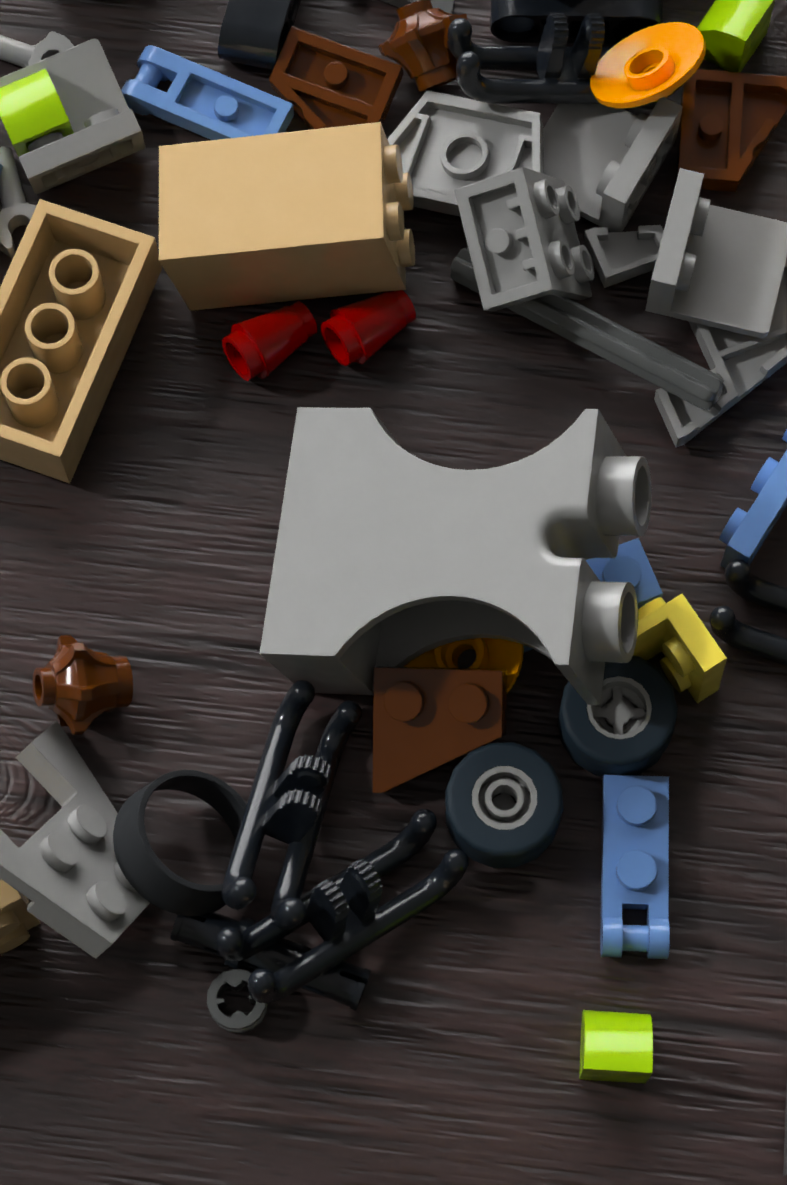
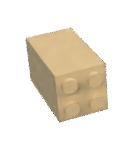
[159,122,415,311]

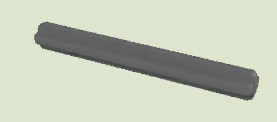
[450,248,724,410]

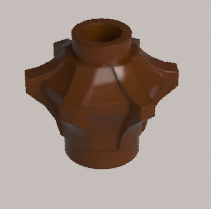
[378,0,468,93]
[33,635,133,735]

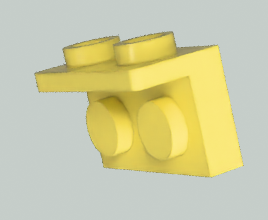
[633,593,727,703]

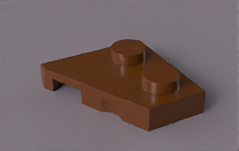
[269,26,404,129]
[676,69,787,192]
[373,666,507,793]

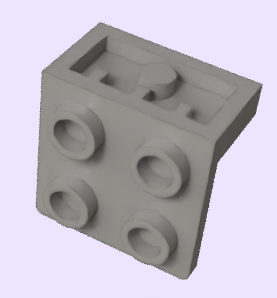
[0,38,146,195]
[543,97,683,232]
[454,167,594,312]
[645,168,787,338]

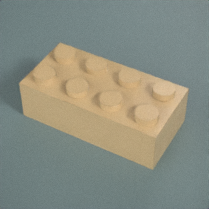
[0,199,162,484]

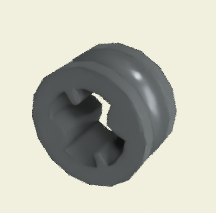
[206,969,268,1034]

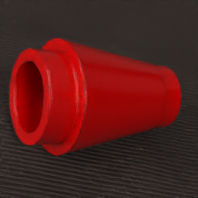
[321,290,416,366]
[222,301,317,381]

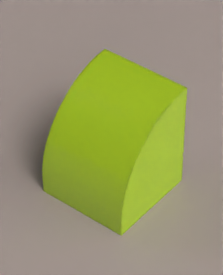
[697,0,775,72]
[0,68,74,157]
[579,1010,653,1084]

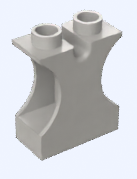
[259,407,652,705]

